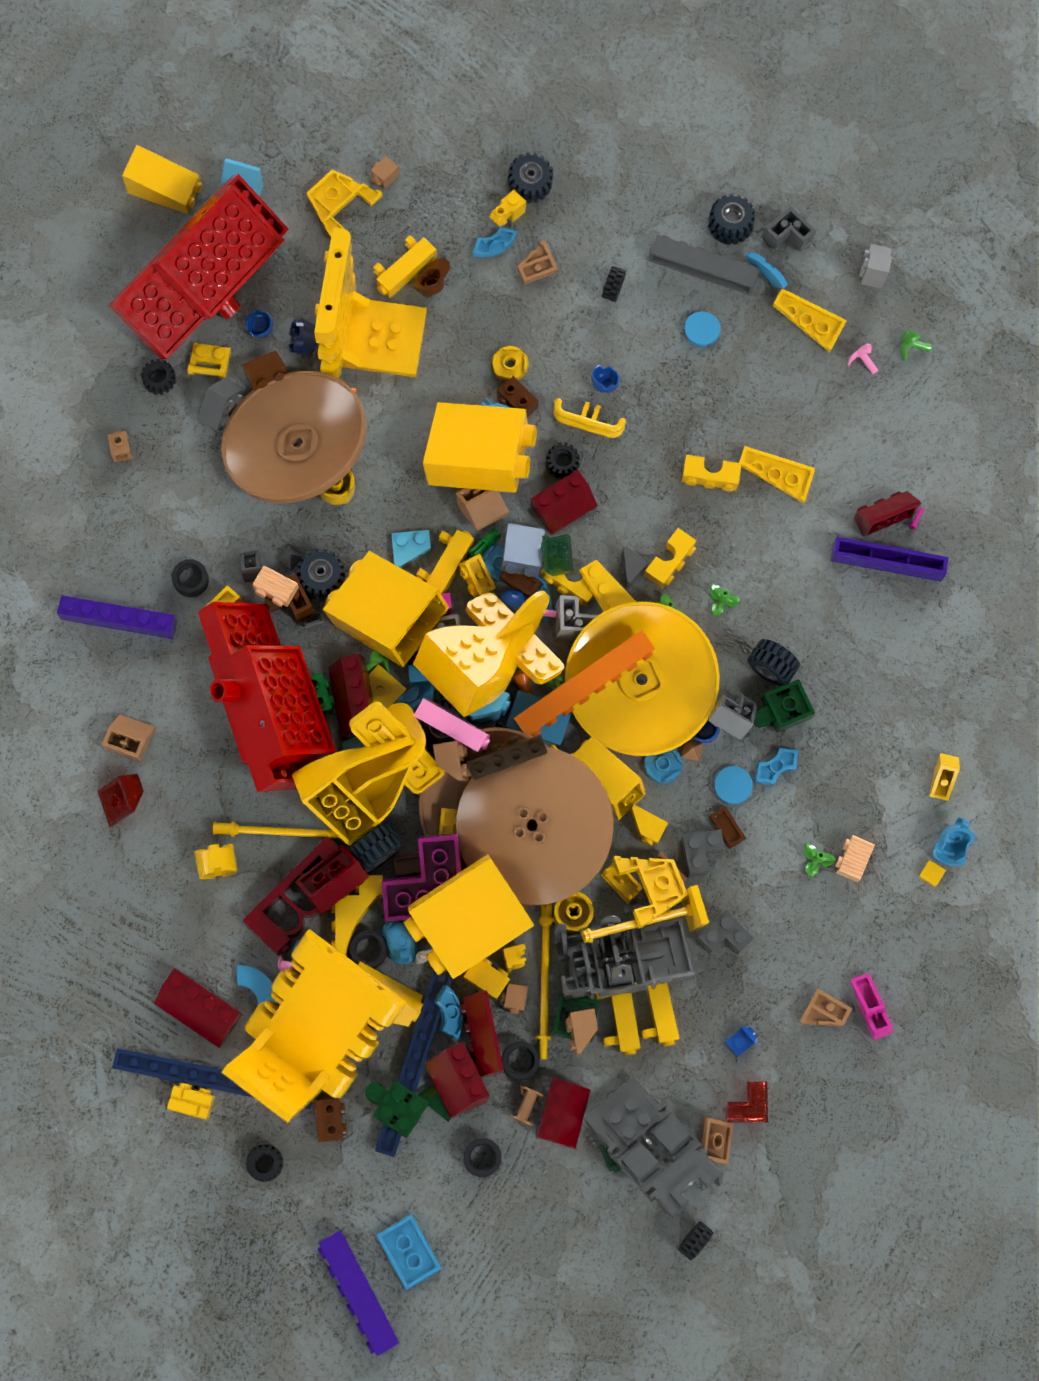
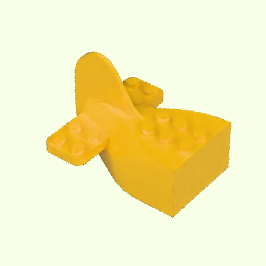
[413,591,564,717]
[292,702,444,846]

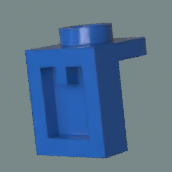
[725,1025,757,1057]

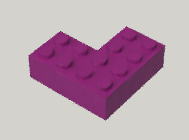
[382,833,461,922]

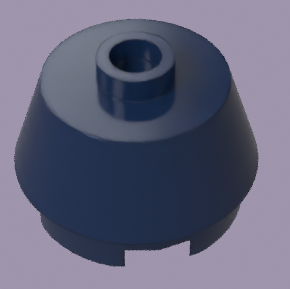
[289,318,318,355]

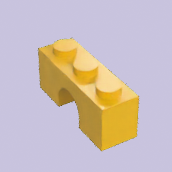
[681,455,742,492]
[644,528,697,589]
[541,553,594,608]

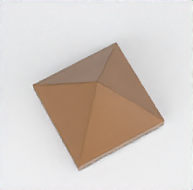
[681,740,703,762]

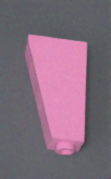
[413,698,491,752]

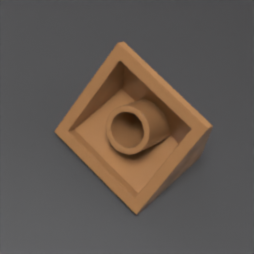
[699,1117,733,1165]

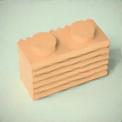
[253,566,299,607]
[835,835,875,882]

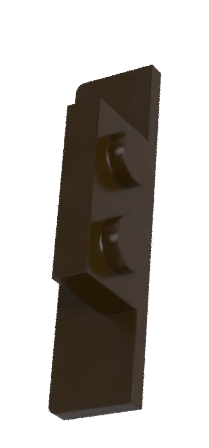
[467,735,548,780]

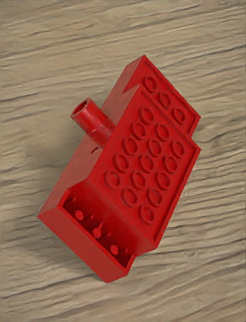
[108,174,289,360]
[198,602,337,792]

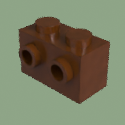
[243,350,287,391]
[497,376,539,417]
[315,1098,347,1143]

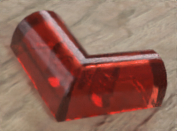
[726,1081,768,1123]

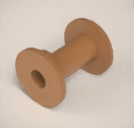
[508,1086,545,1126]

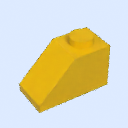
[929,753,960,801]
[630,805,668,846]

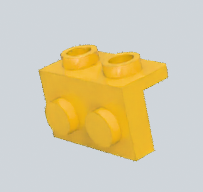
[458,554,496,598]

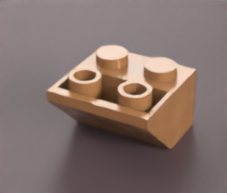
[456,488,509,531]
[102,714,156,763]
[433,741,472,782]
[565,1009,598,1057]

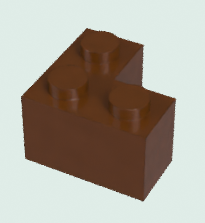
[264,574,314,621]

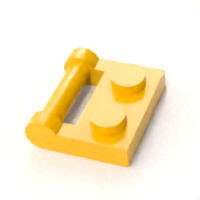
[188,343,231,379]

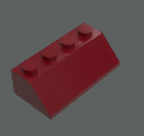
[328,653,374,740]
[154,968,242,1048]
[460,990,504,1078]

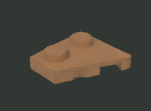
[517,240,558,285]
[799,989,852,1027]

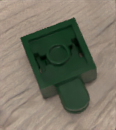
[754,679,815,733]
[552,994,599,1042]
[365,1081,429,1139]

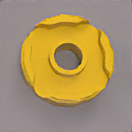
[492,346,528,381]

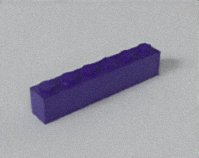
[830,537,949,582]
[57,595,177,639]
[317,1230,400,1356]

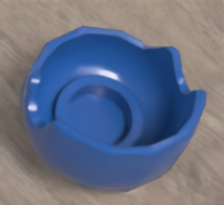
[245,309,274,338]
[591,365,620,393]
[499,590,527,614]
[694,718,720,744]

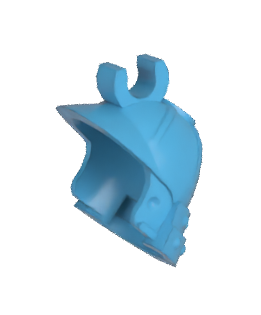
[933,817,976,866]
[380,920,418,964]

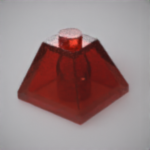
[97,774,144,827]

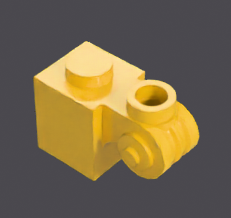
[490,189,526,227]

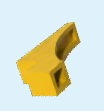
[332,875,383,957]

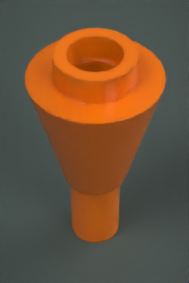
[512,670,531,694]

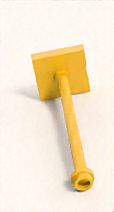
[582,885,709,943]

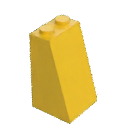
[122,145,203,214]
[570,736,646,820]
[358,962,423,1027]

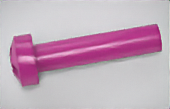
[909,508,924,530]

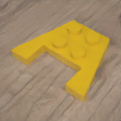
[307,170,383,239]
[612,856,688,928]

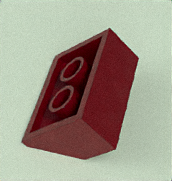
[530,470,598,535]
[854,491,921,537]
[295,845,369,914]
[425,1042,490,1119]
[536,1078,591,1149]

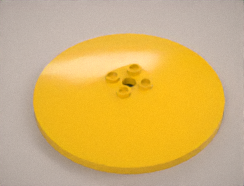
[565,602,720,756]

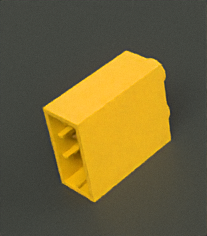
[423,402,537,493]
[323,551,449,667]
[404,854,534,979]

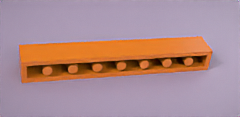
[514,630,655,737]

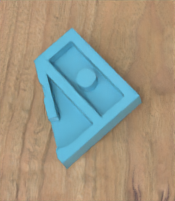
[391,530,431,568]

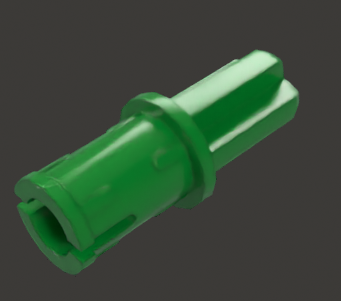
[468,528,501,557]

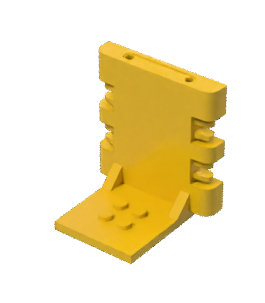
[314,227,427,378]
[222,930,407,1123]

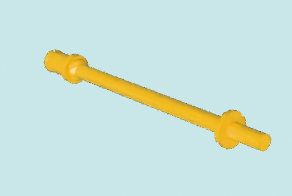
[213,821,367,840]
[535,903,554,1060]

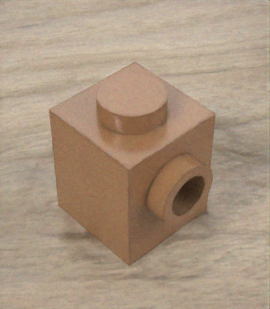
[371,156,399,190]
[107,431,133,462]
[501,983,528,1015]

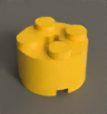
[319,470,355,505]
[194,844,237,879]
[553,892,594,935]

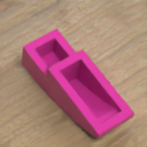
[850,973,893,1040]

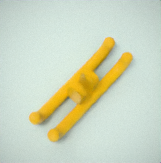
[553,398,626,438]

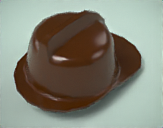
[413,258,450,298]

